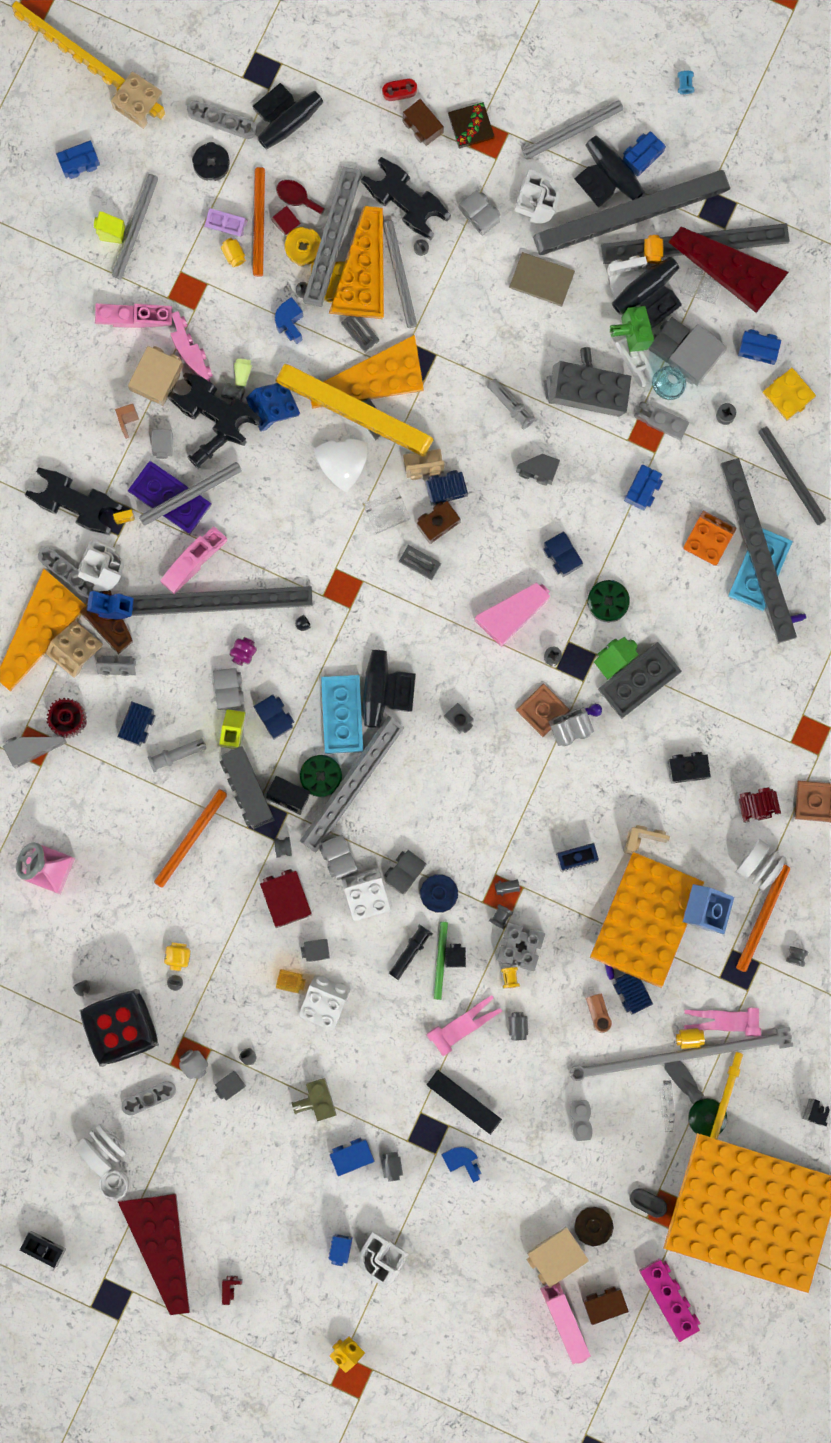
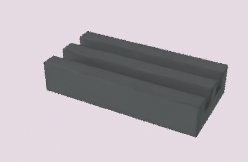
[341,316,379,353]
[399,545,441,581]

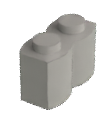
[459,190,500,236]
[213,668,244,710]
[548,707,594,746]
[320,834,358,880]
[570,1100,592,1141]

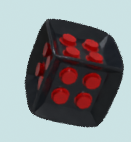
[79,989,159,1067]

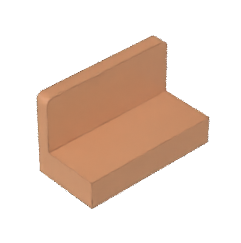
[115,404,139,439]

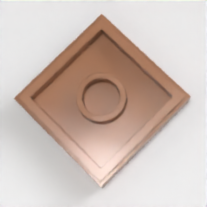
[516,683,570,737]
[795,781,831,823]

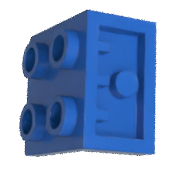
[246,383,300,432]

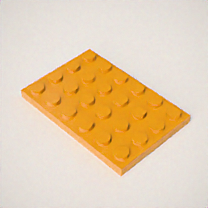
[589,852,704,988]

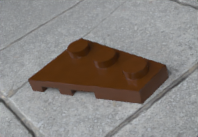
[80,590,133,654]

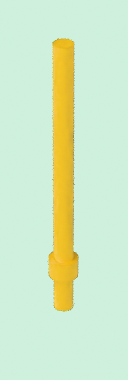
[710,1052,743,1139]

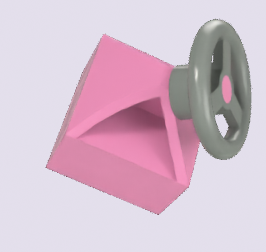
[16,842,75,895]

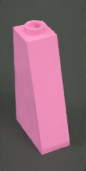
[474,583,550,647]
[540,1282,591,1364]

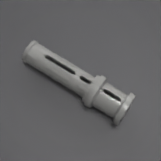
[487,379,536,430]
[148,738,206,772]

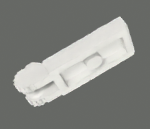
[615,337,656,388]

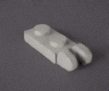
[634,402,689,440]

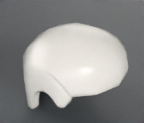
[99,1169,129,1201]

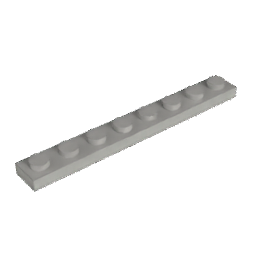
[303,167,362,307]
[300,716,404,853]

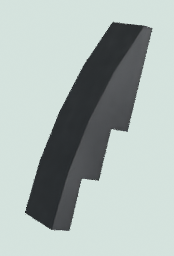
[426,1070,502,1135]

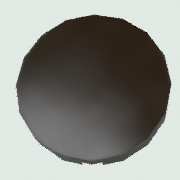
[574,1207,614,1247]

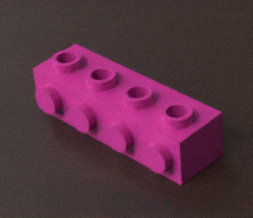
[639,1259,701,1342]

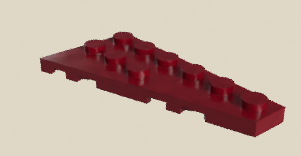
[669,227,789,313]
[118,1194,190,1315]

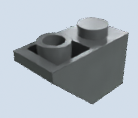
[516,454,560,486]

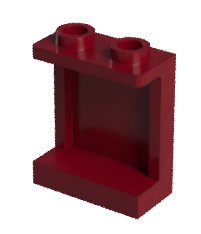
[260,869,312,928]

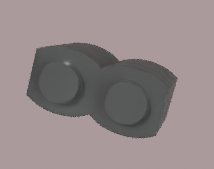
[649,317,690,363]
[384,850,427,895]

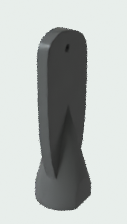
[664,1061,704,1104]

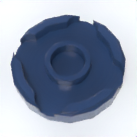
[420,874,458,913]

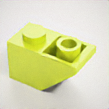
[94,211,125,244]
[219,709,246,749]

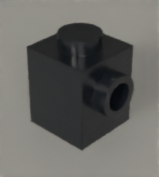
[446,944,466,968]

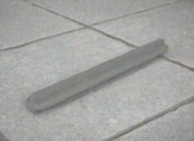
[523,100,623,159]
[112,174,158,279]
[383,220,417,328]
[139,462,242,525]

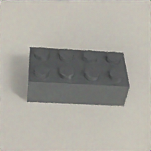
[548,361,632,417]
[219,746,274,830]

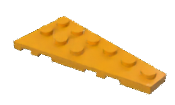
[329,206,384,319]
[311,335,424,409]
[0,569,86,692]

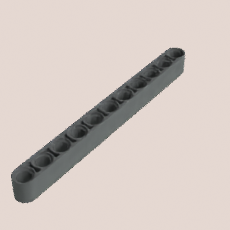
[533,170,731,255]

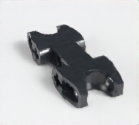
[361,157,451,240]
[168,372,262,446]
[25,467,123,536]

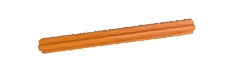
[253,167,265,277]
[154,789,227,888]
[736,864,790,972]

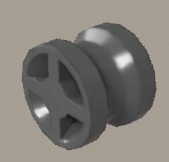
[716,403,737,425]
[274,837,292,858]
[786,946,808,967]

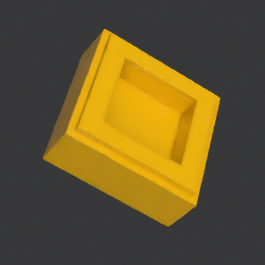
[113,509,135,524]

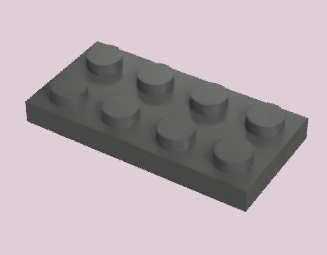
[598,642,682,719]

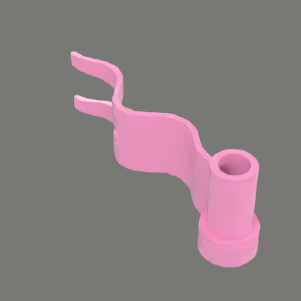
[426,995,502,1056]
[684,1008,761,1036]

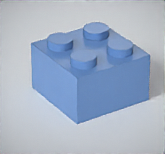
[683,884,734,934]

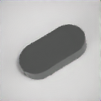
[629,1188,667,1218]

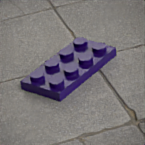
[128,461,212,535]

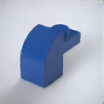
[275,297,304,344]
[87,591,134,619]
[441,1147,482,1183]

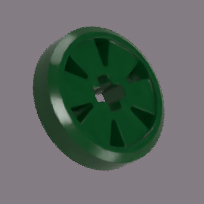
[587,580,630,623]
[300,755,342,797]

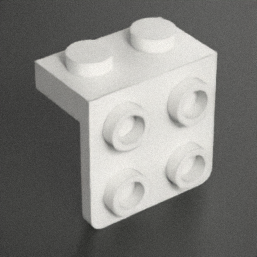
[607,255,647,300]
[299,975,351,1030]

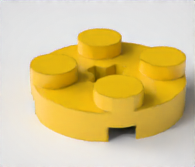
[285,227,321,266]

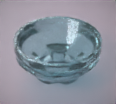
[652,366,686,400]

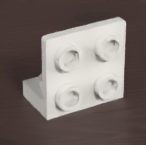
[342,868,390,921]

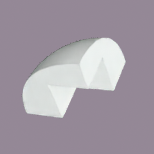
[314,439,368,492]

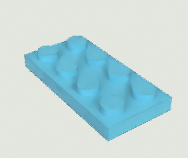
[728,528,793,611]
[321,675,363,754]

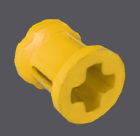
[501,967,520,989]

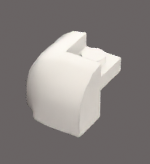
[514,169,560,223]
[77,538,124,591]
[359,1232,409,1288]

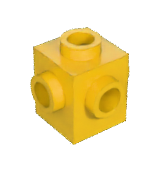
[329,1336,365,1373]

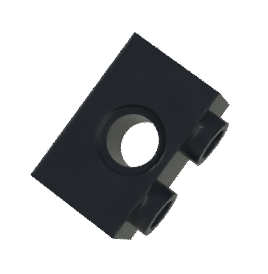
[668,752,711,784]
[19,1231,66,1268]

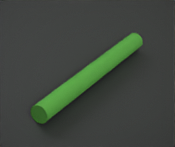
[434,922,448,1000]

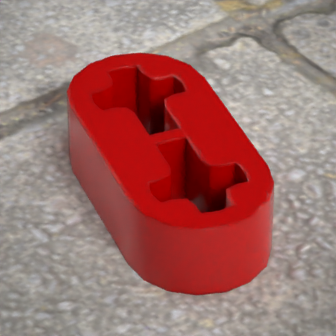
[382,79,417,101]

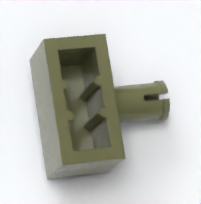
[291,1078,337,1122]

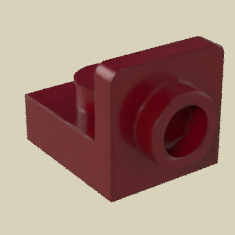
[222,1276,243,1305]

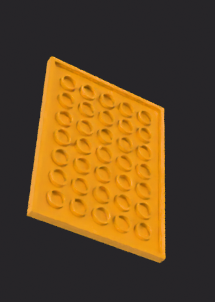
[663,1133,831,1293]

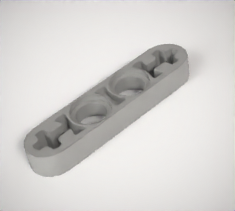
[187,101,257,139]
[38,547,101,599]

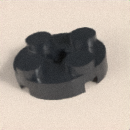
[192,142,230,181]

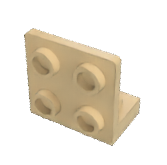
[111,72,162,129]
[403,449,444,480]
[46,621,103,678]
[624,825,670,854]

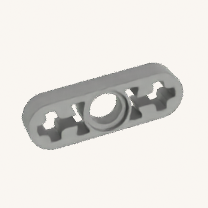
[122,1082,176,1115]

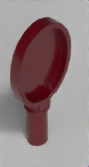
[276,180,325,215]

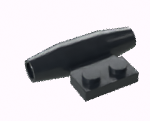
[252,83,323,150]
[574,135,645,208]
[612,257,682,328]
[363,650,416,728]

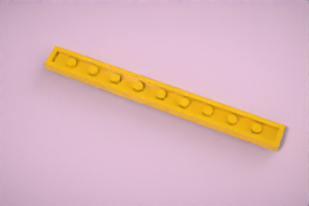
[12,1,165,119]

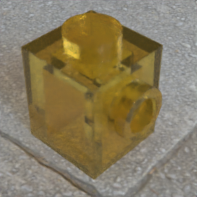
[276,969,306,994]

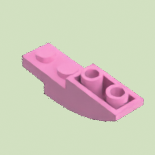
[95,303,172,328]
[170,311,213,382]
[160,526,227,594]

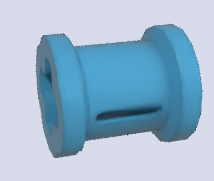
[677,71,695,94]

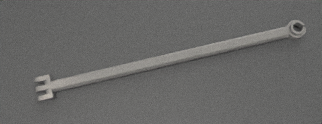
[570,1027,793,1081]

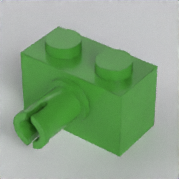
[610,306,654,352]
[594,636,639,680]

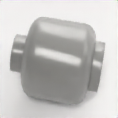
[179,1050,208,1079]

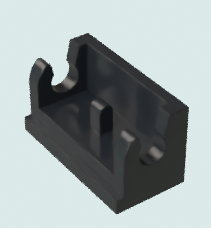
[266,776,311,815]
[802,1099,830,1127]

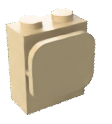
[128,346,183,406]
[526,1227,589,1288]

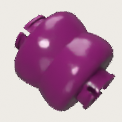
[229,637,257,666]

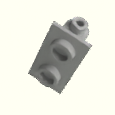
[96,655,136,676]

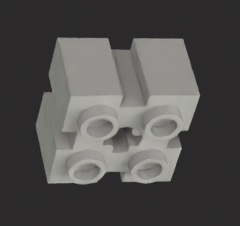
[497,922,545,972]

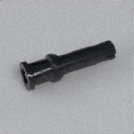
[187,429,239,469]
[388,924,433,980]

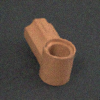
[585,993,612,1033]

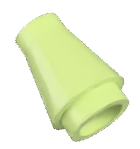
[234,359,252,387]

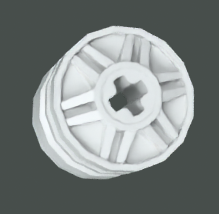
[736,839,786,891]
[74,1124,127,1177]

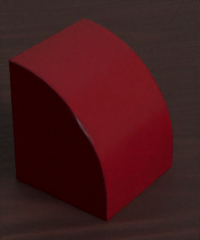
[271,206,301,235]

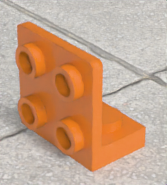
[683,510,737,566]

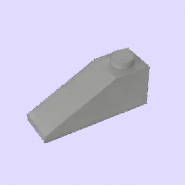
[3,737,67,769]

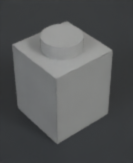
[152,429,173,459]

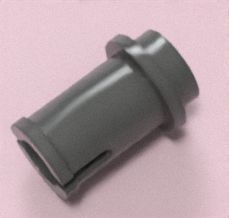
[495,879,520,896]

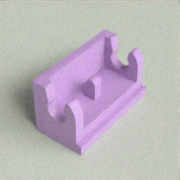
[204,208,248,237]

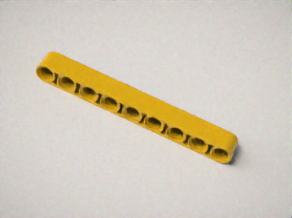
[275,364,434,457]

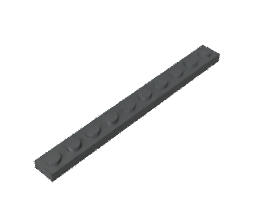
[601,223,790,264]
[720,458,797,644]
[129,586,313,616]

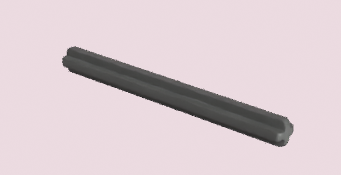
[759,426,826,525]

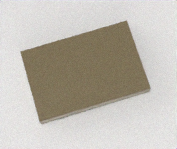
[509,252,575,307]

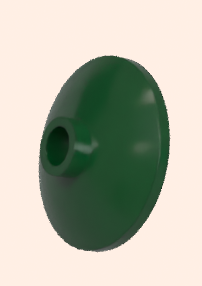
[688,1098,727,1137]

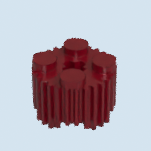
[46,698,87,738]
[738,787,781,823]

